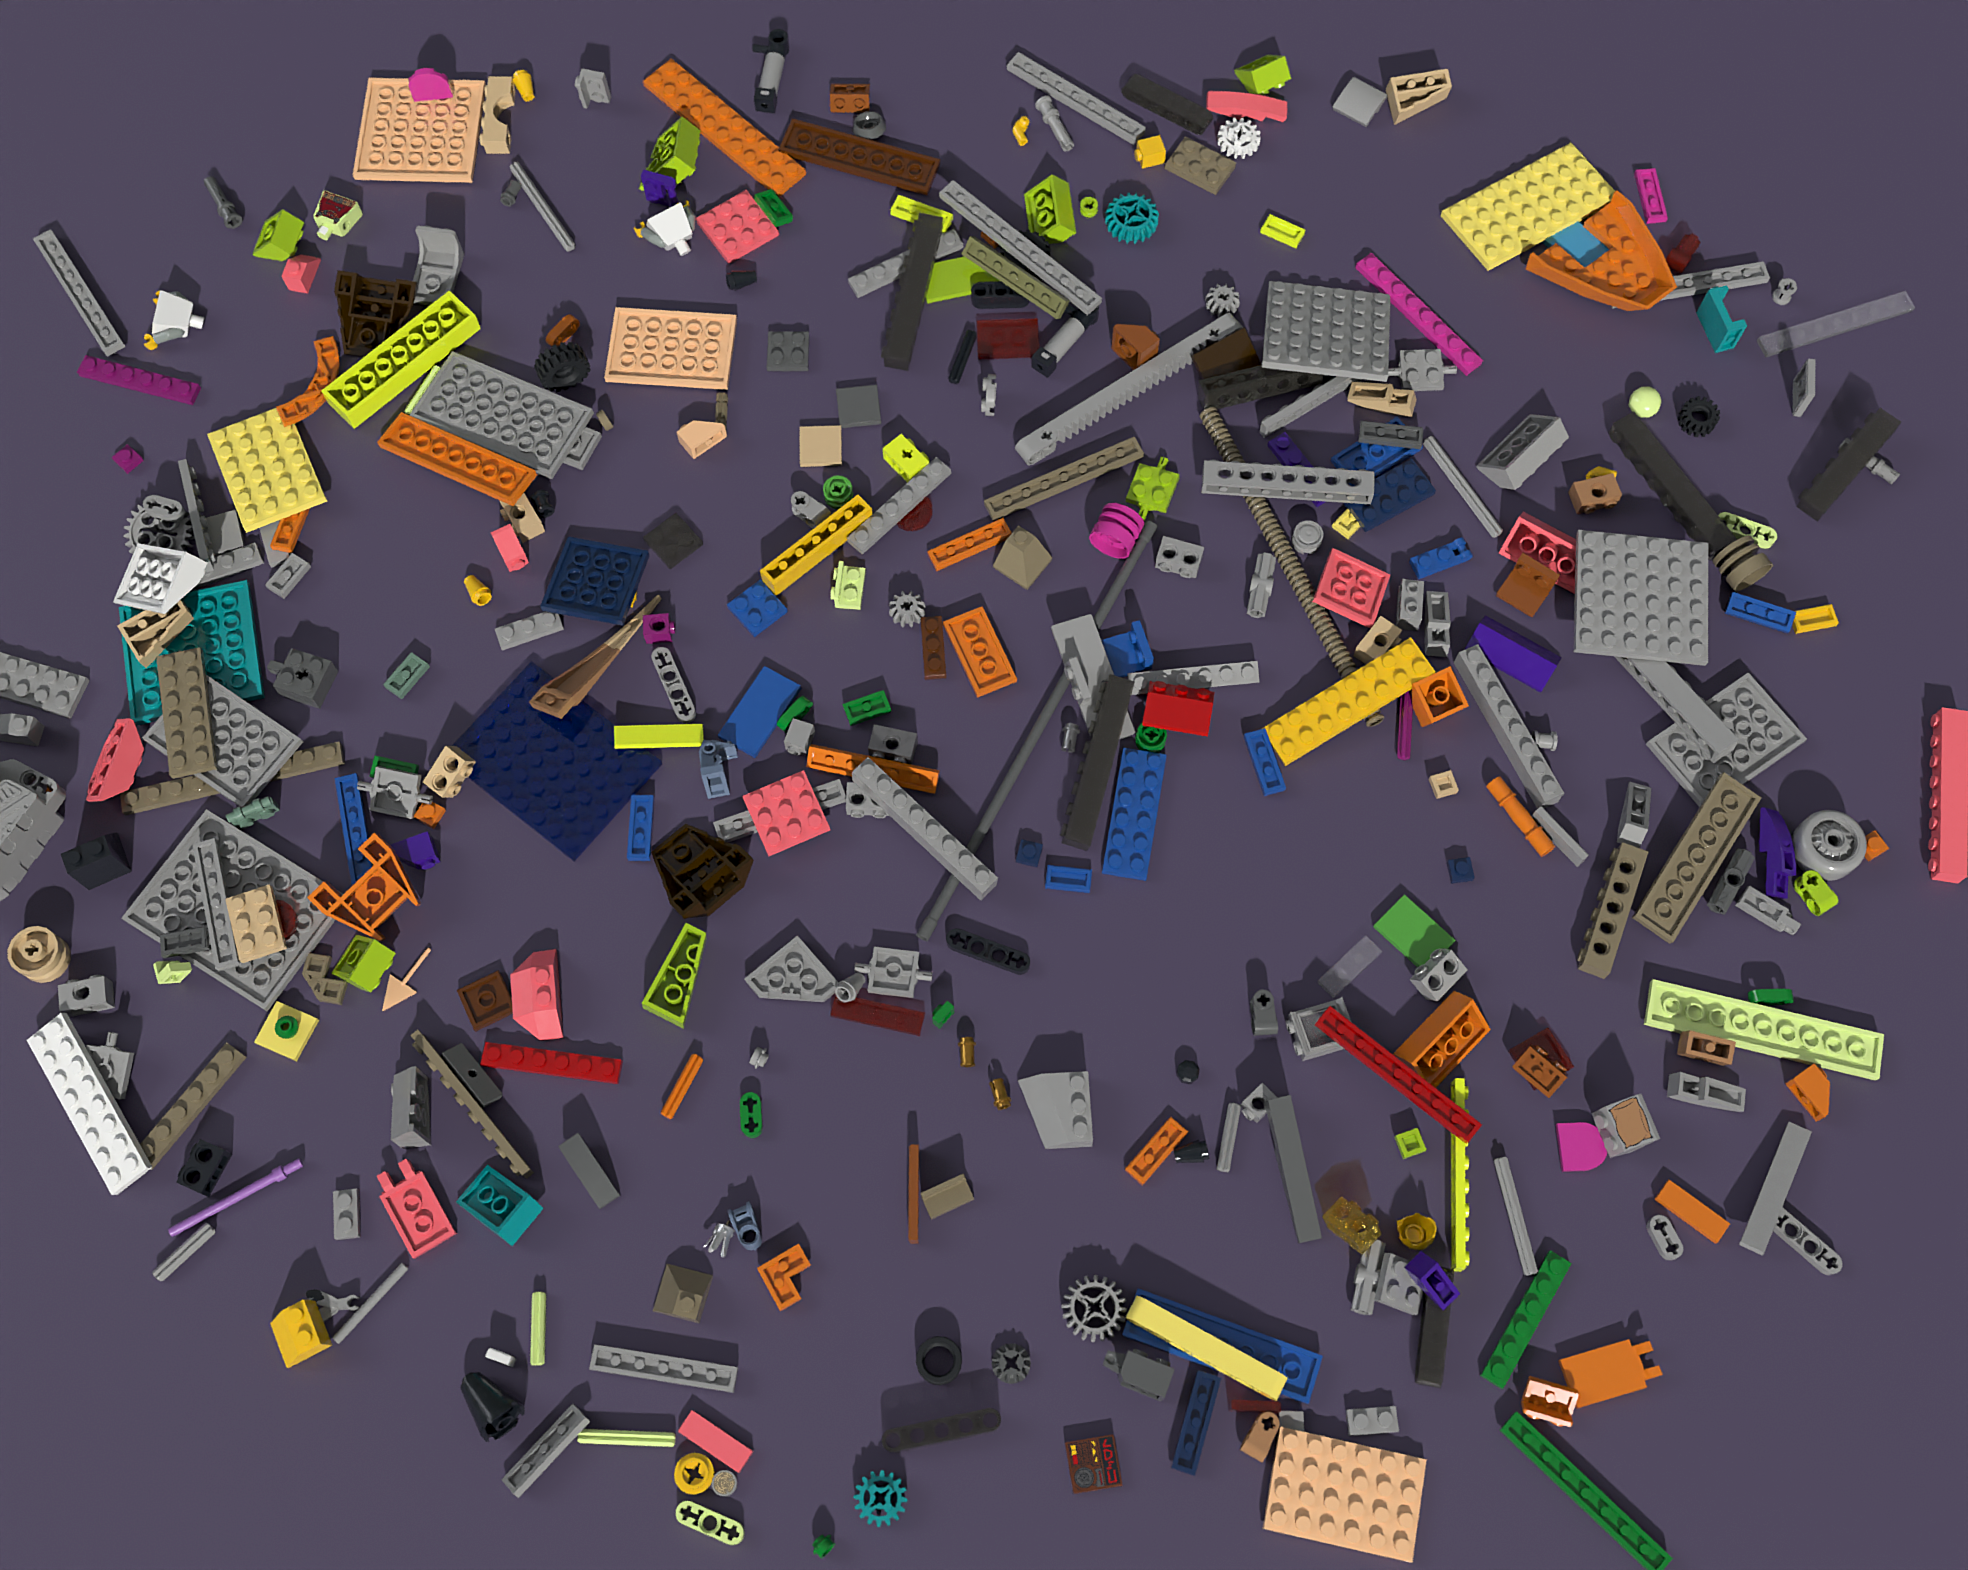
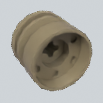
[1712,535,1773,592]

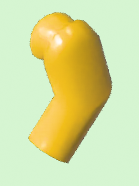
[1012,116,1030,146]

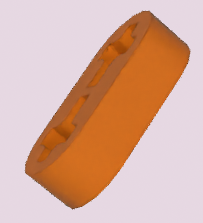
[546,314,580,347]

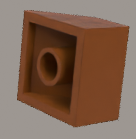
[1111,324,1160,370]

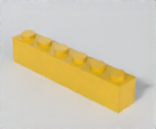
[760,495,873,596]

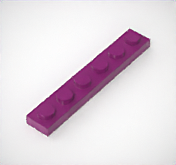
[77,355,201,405]

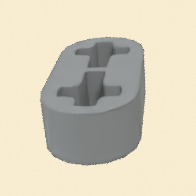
[143,495,185,522]
[1646,1215,1683,1260]

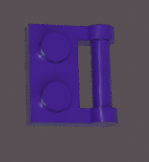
[641,169,680,208]

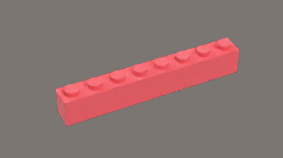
[1928,707,1968,884]

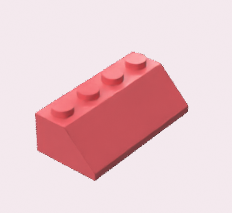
[1499,512,1576,594]

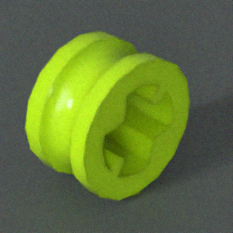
[1080,197,1098,218]

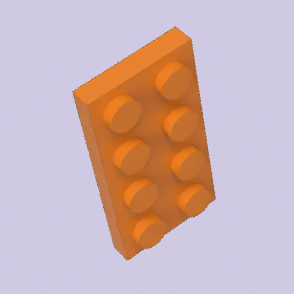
[943,606,1017,698]

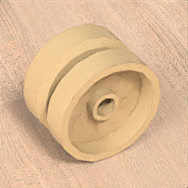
[8,926,71,983]

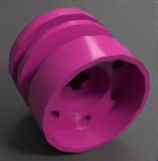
[1089,503,1144,559]

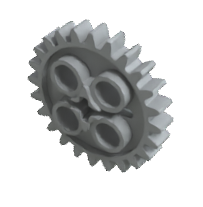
[123,503,195,554]

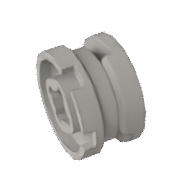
[1292,520,1323,554]

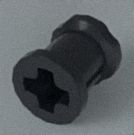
[530,490,555,518]

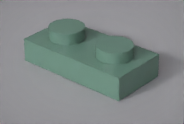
[383,652,430,699]

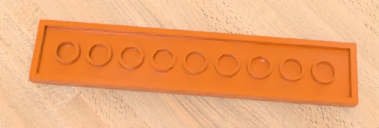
[643,58,806,197]

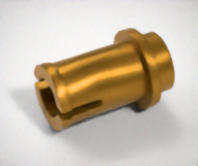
[958,1037,976,1067]
[989,1078,1012,1110]

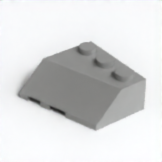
[391,1066,431,1149]
[1018,1071,1093,1149]

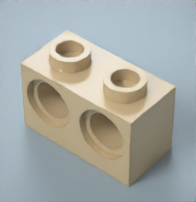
[423,746,476,798]

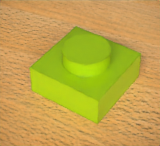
[1394,1128,1427,1159]

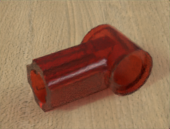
[1666,233,1701,274]

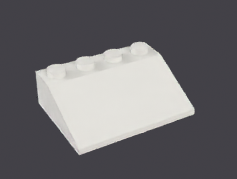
[113,543,208,614]

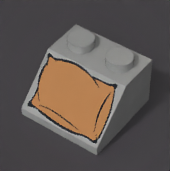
[1591,1094,1660,1158]

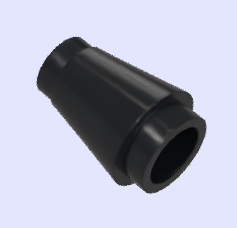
[726,270,757,291]
[1174,1139,1209,1163]

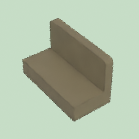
[921,1173,974,1220]

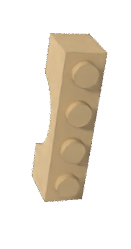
[480,77,516,154]

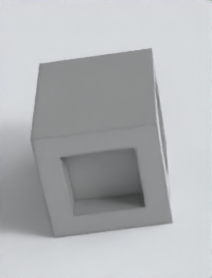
[784,718,815,756]
[1241,1083,1277,1123]

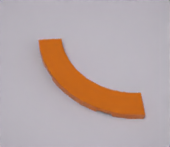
[276,336,339,427]

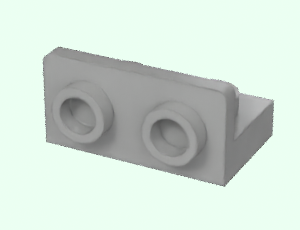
[575,69,611,109]

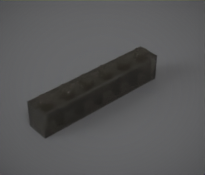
[1797,408,1901,522]

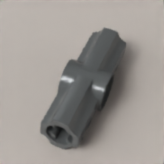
[1707,848,1755,915]

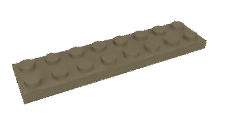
[1632,772,1761,944]

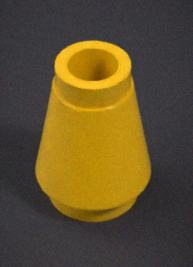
[513,70,534,101]
[464,575,492,606]

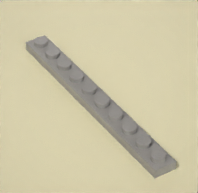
[939,180,1102,315]

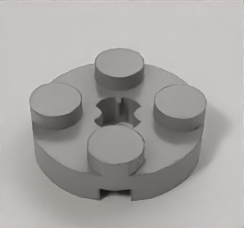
[981,374,997,416]

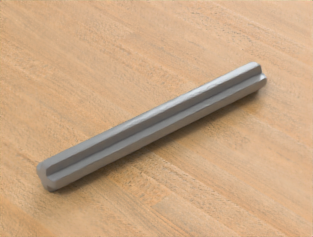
[1494,1157,1538,1275]

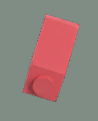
[282,254,321,294]
[491,524,529,572]

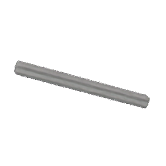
[510,162,575,252]
[1423,436,1503,538]

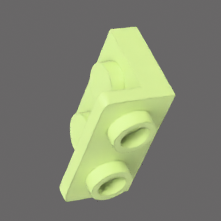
[831,561,866,610]

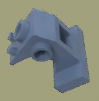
[699,740,738,799]

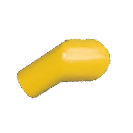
[1586,466,1617,479]

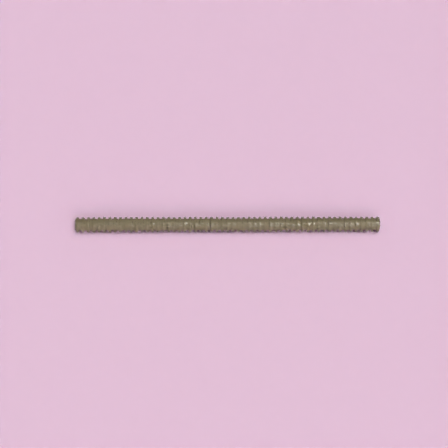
[1200,407,1384,727]

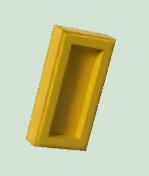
[1792,604,1839,634]

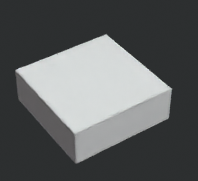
[485,1348,516,1367]

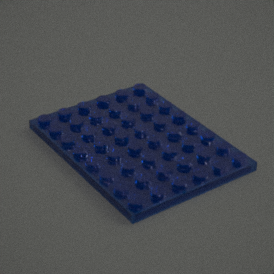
[452,661,662,862]

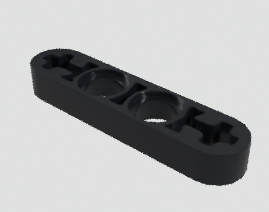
[946,928,1030,975]

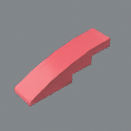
[1206,91,1287,122]

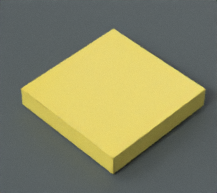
[254,1001,319,1062]

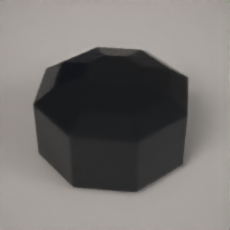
[1176,1060,1200,1084]

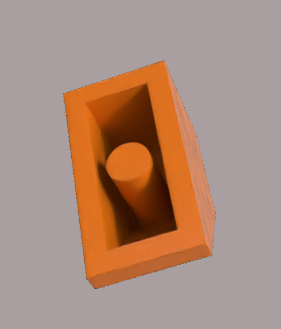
[1785,1063,1830,1122]

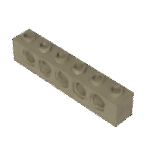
[1577,842,1648,979]

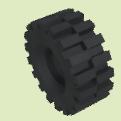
[534,342,591,392]

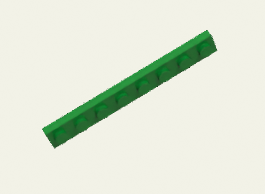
[1499,1411,1673,1570]

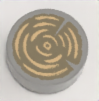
[712,1470,738,1496]

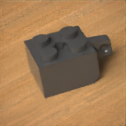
[267,648,339,709]
[1103,1349,1175,1402]

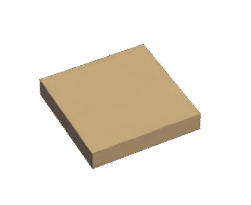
[800,425,842,467]

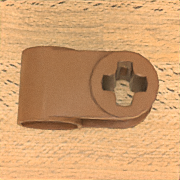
[1240,1412,1280,1463]

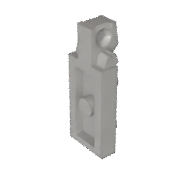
[1735,886,1801,935]

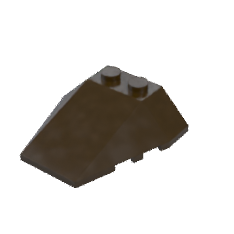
[334,270,417,357]
[651,824,754,919]

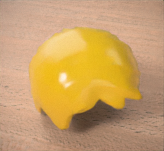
[1397,1213,1437,1250]

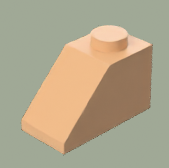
[677,420,727,459]

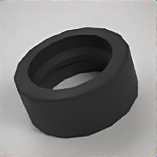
[916,1336,962,1385]

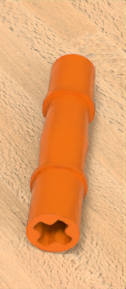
[1486,776,1556,857]

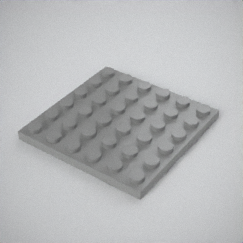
[1262,281,1390,382]
[1573,530,1708,666]

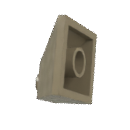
[993,525,1052,590]
[653,1264,713,1323]

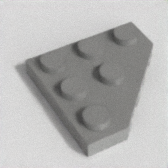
[744,936,839,1002]

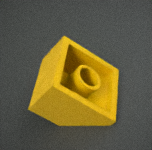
[270,1299,332,1368]

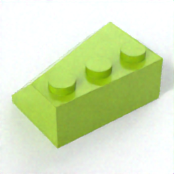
[639,117,701,191]

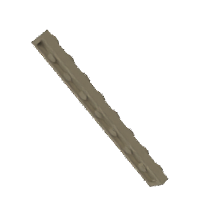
[984,436,1144,521]
[411,1030,534,1179]

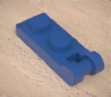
[1409,537,1473,579]

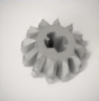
[1205,284,1240,318]
[889,591,925,628]

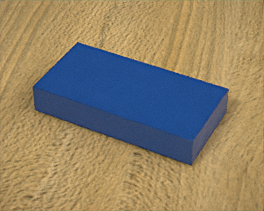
[1045,865,1092,893]

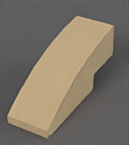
[1347,382,1416,417]

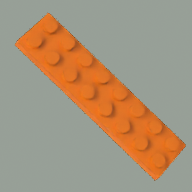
[377,412,537,506]

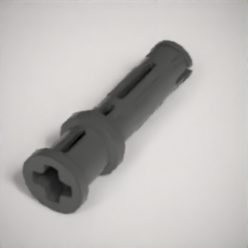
[204,176,242,229]

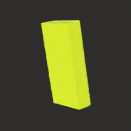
[1260,214,1306,248]

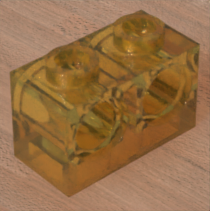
[1322,1196,1381,1254]

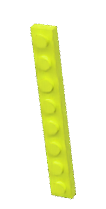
[1451,1078,1470,1272]

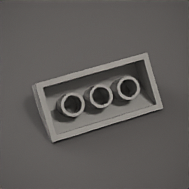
[1476,414,1569,490]

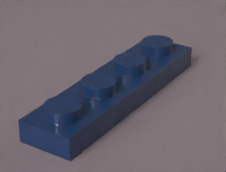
[1171,1370,1221,1476]

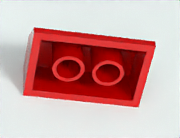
[1142,681,1215,737]

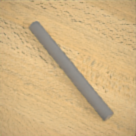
[332,1263,408,1344]

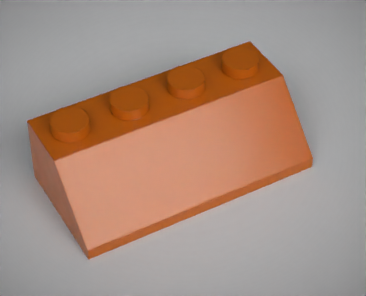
[1393,991,1491,1088]

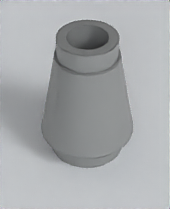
[835,972,865,1002]

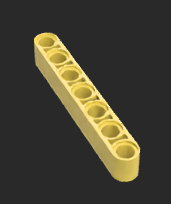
[1125,1296,1287,1401]

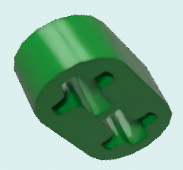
[777,696,813,733]
[1747,989,1794,1006]
[740,1092,763,1138]

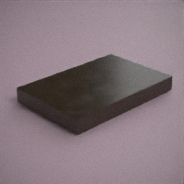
[1191,327,1262,393]

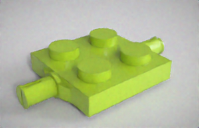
[1126,457,1179,521]

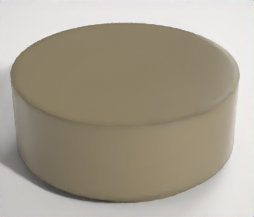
[596,410,613,431]

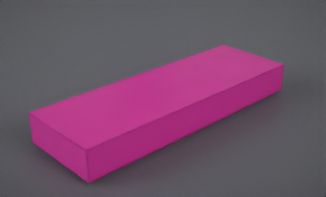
[1634,168,1668,224]

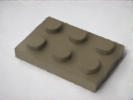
[1165,136,1236,195]

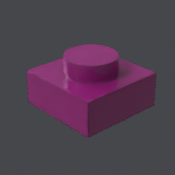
[111,444,144,474]

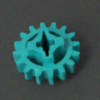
[853,1470,908,1527]

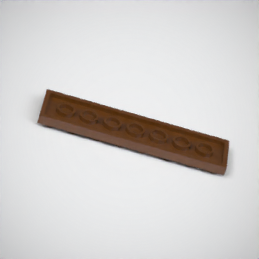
[779,118,940,196]

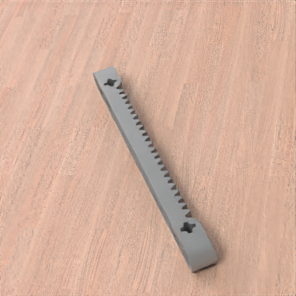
[1015,313,1243,465]

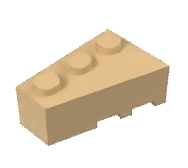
[1386,69,1452,125]
[117,599,194,668]

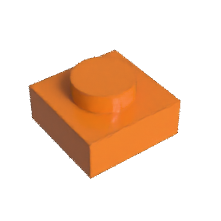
[413,802,446,829]
[1864,830,1889,862]

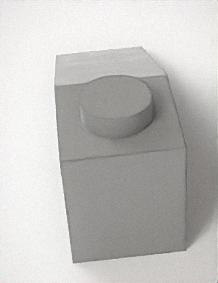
[0,713,45,746]
[1617,782,1651,848]

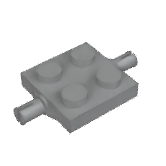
[1388,349,1457,391]
[357,766,433,819]
[854,947,933,998]
[86,1032,134,1099]

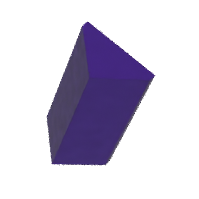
[1464,615,1562,693]

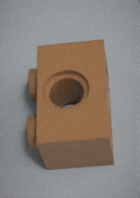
[1568,473,1622,514]
[1677,1030,1736,1066]

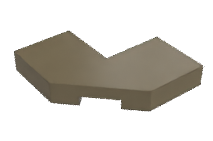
[302,953,348,1005]

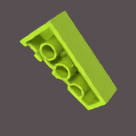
[642,923,707,1029]

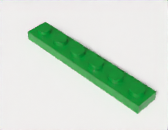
[1480,1250,1572,1389]

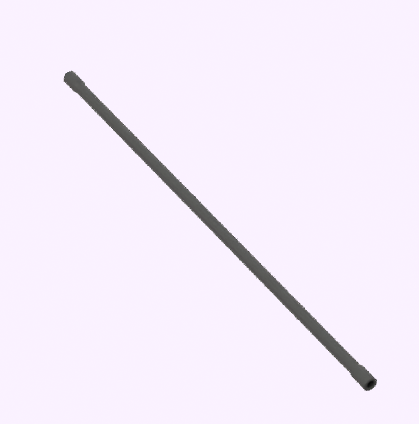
[916,521,1157,941]

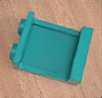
[1696,285,1747,353]

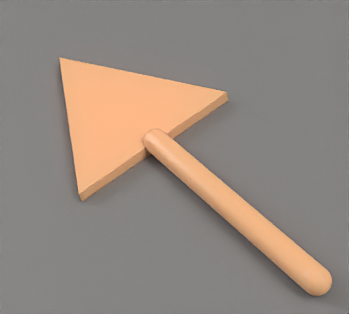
[382,948,431,1011]

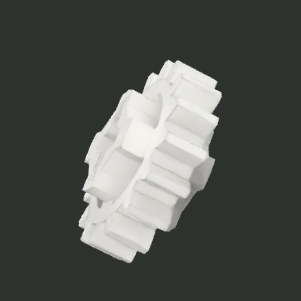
[1217,118,1261,159]

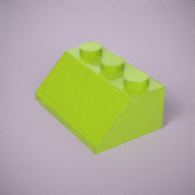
[1024,174,1076,244]

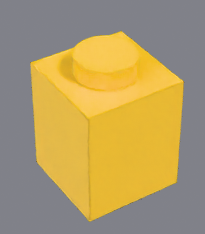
[1134,135,1166,169]

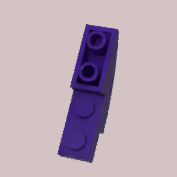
[1759,807,1796,899]

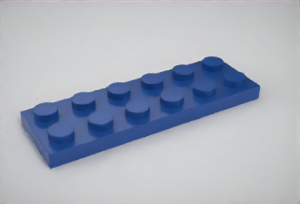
[1102,747,1167,881]

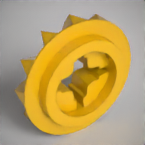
[674,1453,715,1495]

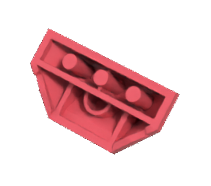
[86,718,144,802]
[510,949,563,1041]

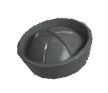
[852,111,886,140]

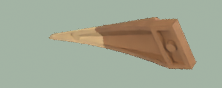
[529,595,662,719]

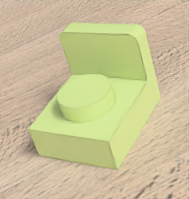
[153,961,192,984]

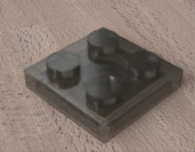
[643,513,703,569]

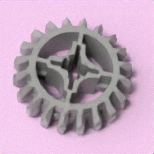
[1062,1275,1127,1342]

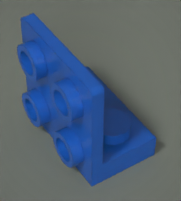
[1101,620,1154,679]

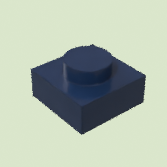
[1016,839,1043,868]
[1446,857,1475,884]

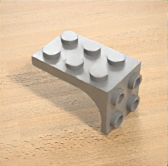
[413,226,464,306]

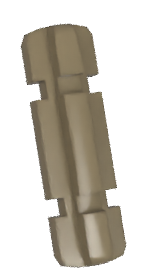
[715,393,728,429]

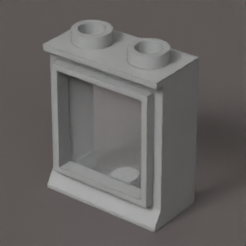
[1286,997,1351,1061]

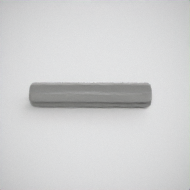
[1217,1103,1241,1172]
[152,1223,216,1281]

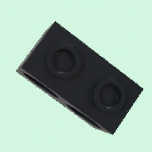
[176,1139,233,1197]

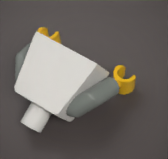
[634,200,695,256]
[144,290,204,350]

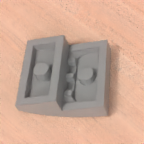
[1333,77,1387,127]

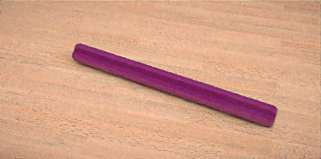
[1397,638,1417,760]

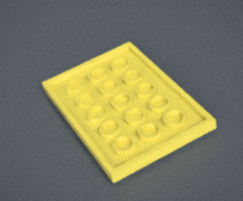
[207,408,327,533]

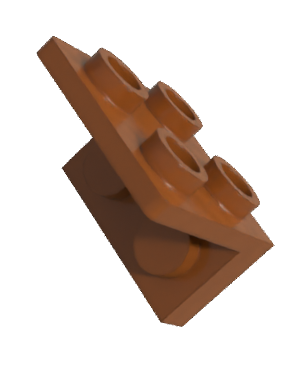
[1496,553,1560,617]

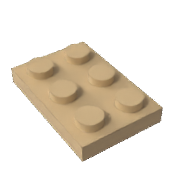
[225,884,287,963]

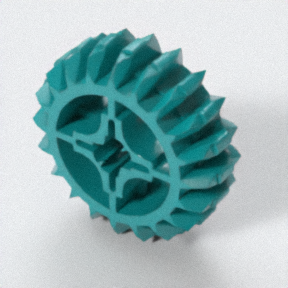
[1105,192,1159,244]

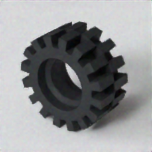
[1678,396,1720,437]

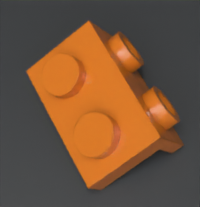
[1521,1376,1579,1427]

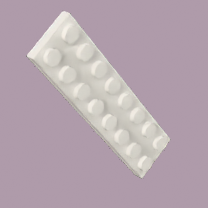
[27,1013,153,1195]

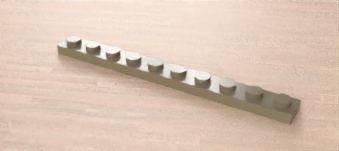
[120,742,345,816]

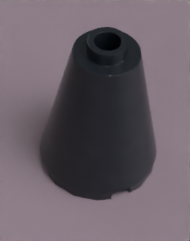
[460,1372,525,1442]

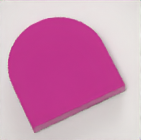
[408,68,453,102]
[1556,1122,1607,1172]

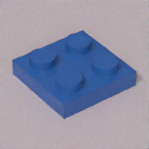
[727,579,788,637]

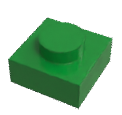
[932,1001,955,1029]

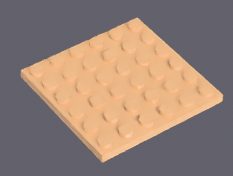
[353,78,486,183]

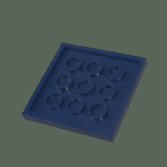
[540,537,650,625]

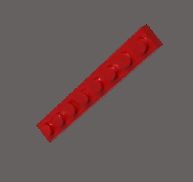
[1315,1006,1482,1145]

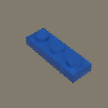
[1724,592,1796,633]
[1244,728,1286,796]
[627,795,655,861]

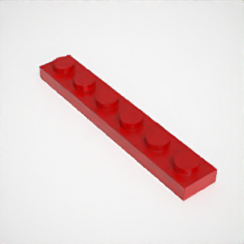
[481,1042,623,1084]

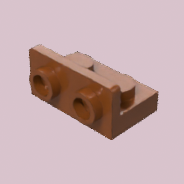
[830,84,870,113]
[1512,1044,1568,1098]

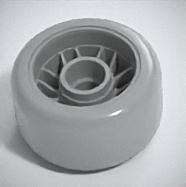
[1791,810,1867,881]

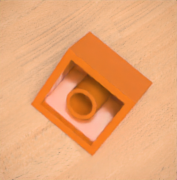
[1412,666,1469,727]

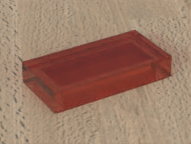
[1229,1399,1281,1414]

